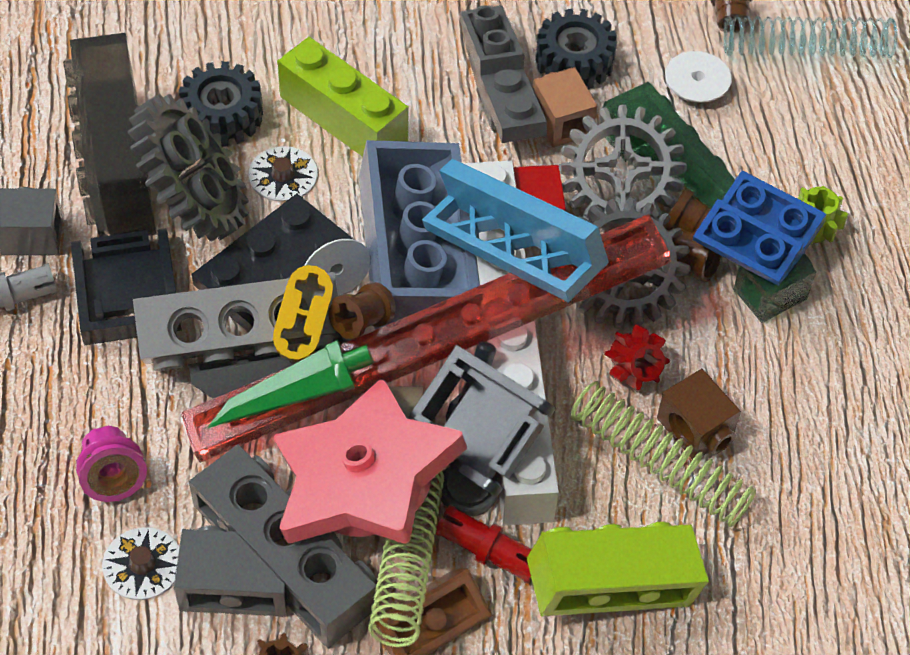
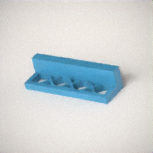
[422,158,609,302]

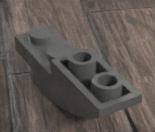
[460,5,547,143]

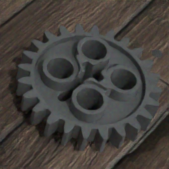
[128,94,249,242]

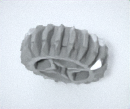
[559,105,687,232]

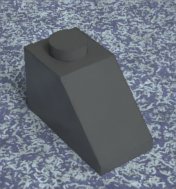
[174,526,287,617]

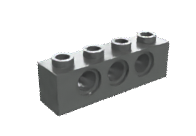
[189,444,378,649]

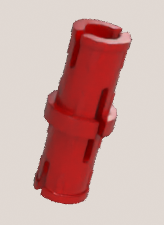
[435,504,532,584]

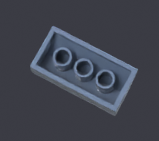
[359,140,481,330]

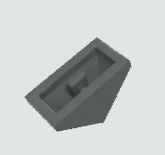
[188,353,292,424]

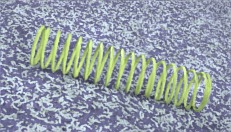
[571,381,756,527]
[369,471,444,647]

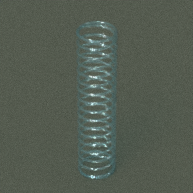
[724,15,897,58]

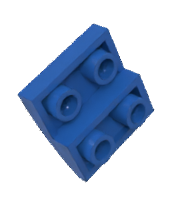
[693,170,826,286]

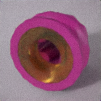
[76,425,147,502]

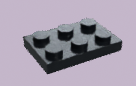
[192,193,355,333]

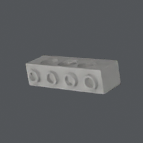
[133,272,342,371]

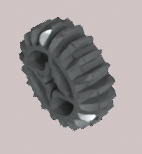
[560,198,691,329]

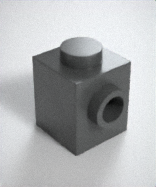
[0,187,63,255]

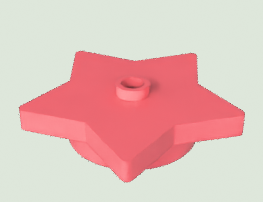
[274,380,467,544]

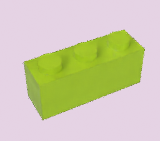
[277,36,409,157]
[527,522,709,617]

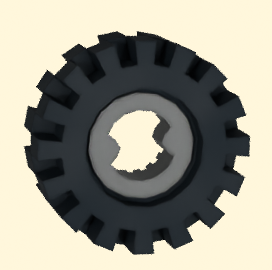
[536,8,617,90]
[179,61,263,147]

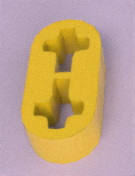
[273,265,333,362]

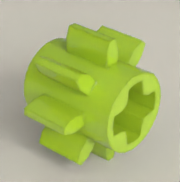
[798,186,848,244]

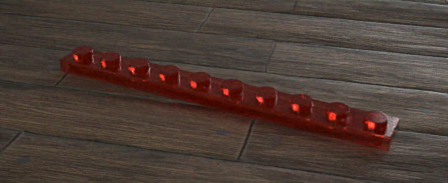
[181,214,671,463]

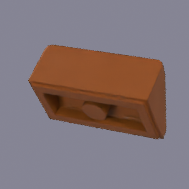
[368,568,493,655]

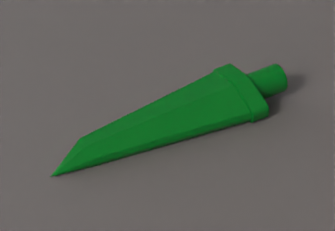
[207,340,374,429]

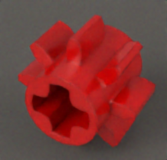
[604,324,670,390]

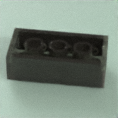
[63,32,157,237]

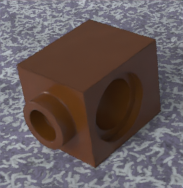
[657,368,741,460]

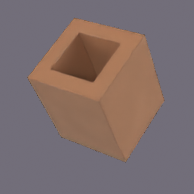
[533,67,598,148]

